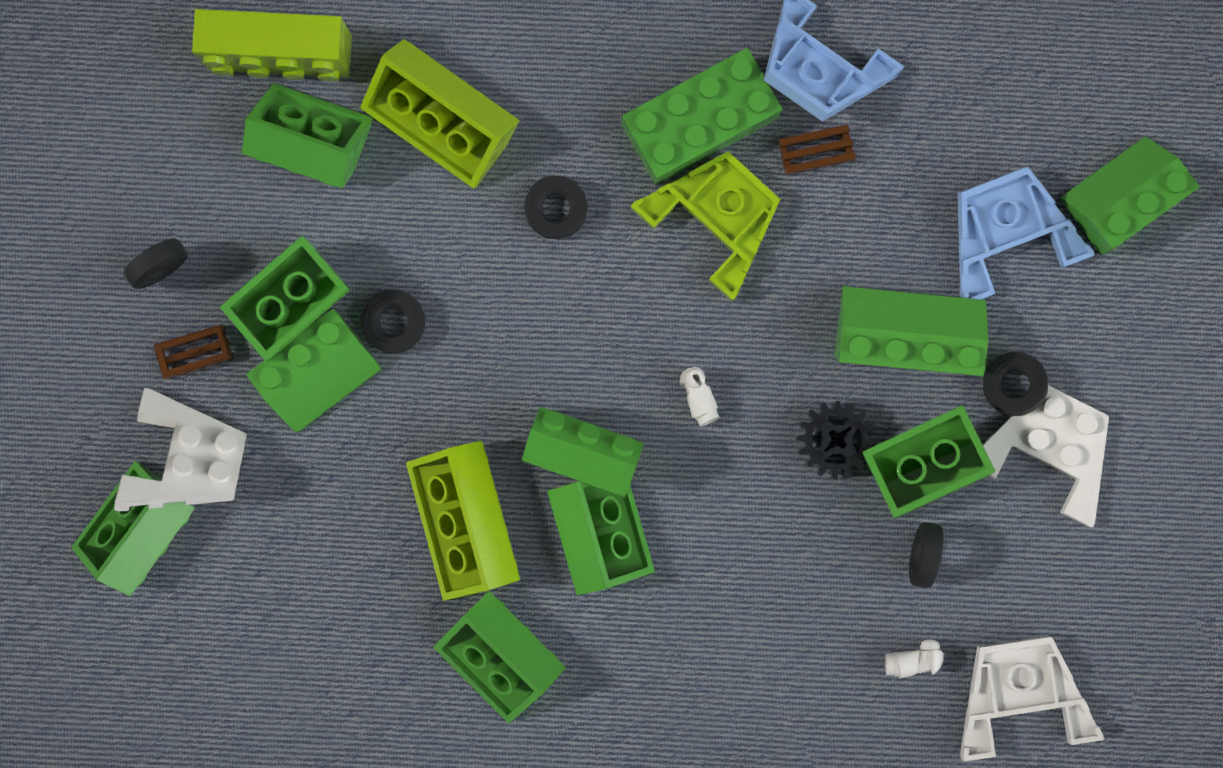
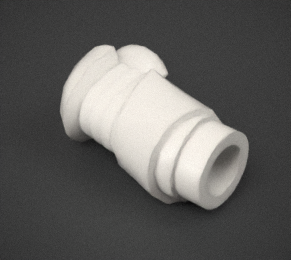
[679,367,720,427]
[885,639,944,679]

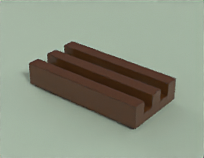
[778,124,856,176]
[153,324,234,380]

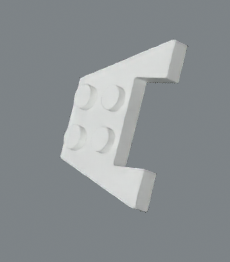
[982,385,1109,528]
[114,388,247,511]
[960,635,1104,762]

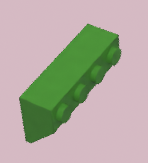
[834,286,989,376]

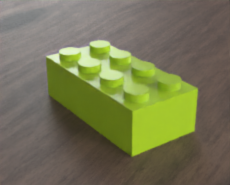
[192,9,352,82]

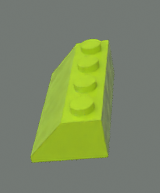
[360,39,520,189]
[406,440,520,601]

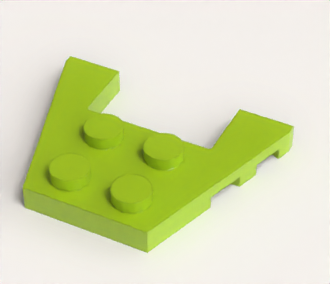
[630,151,781,302]

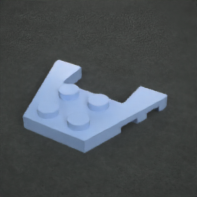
[764,0,904,122]
[958,167,1094,299]

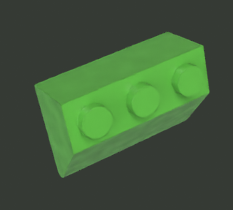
[242,83,373,189]
[1059,136,1200,256]
[220,236,350,362]
[246,309,382,434]
[862,405,996,519]
[521,406,644,497]
[71,460,195,596]
[547,481,655,596]
[433,591,566,724]

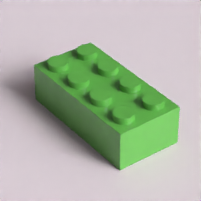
[621,47,783,186]

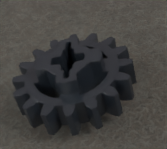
[796,401,876,479]

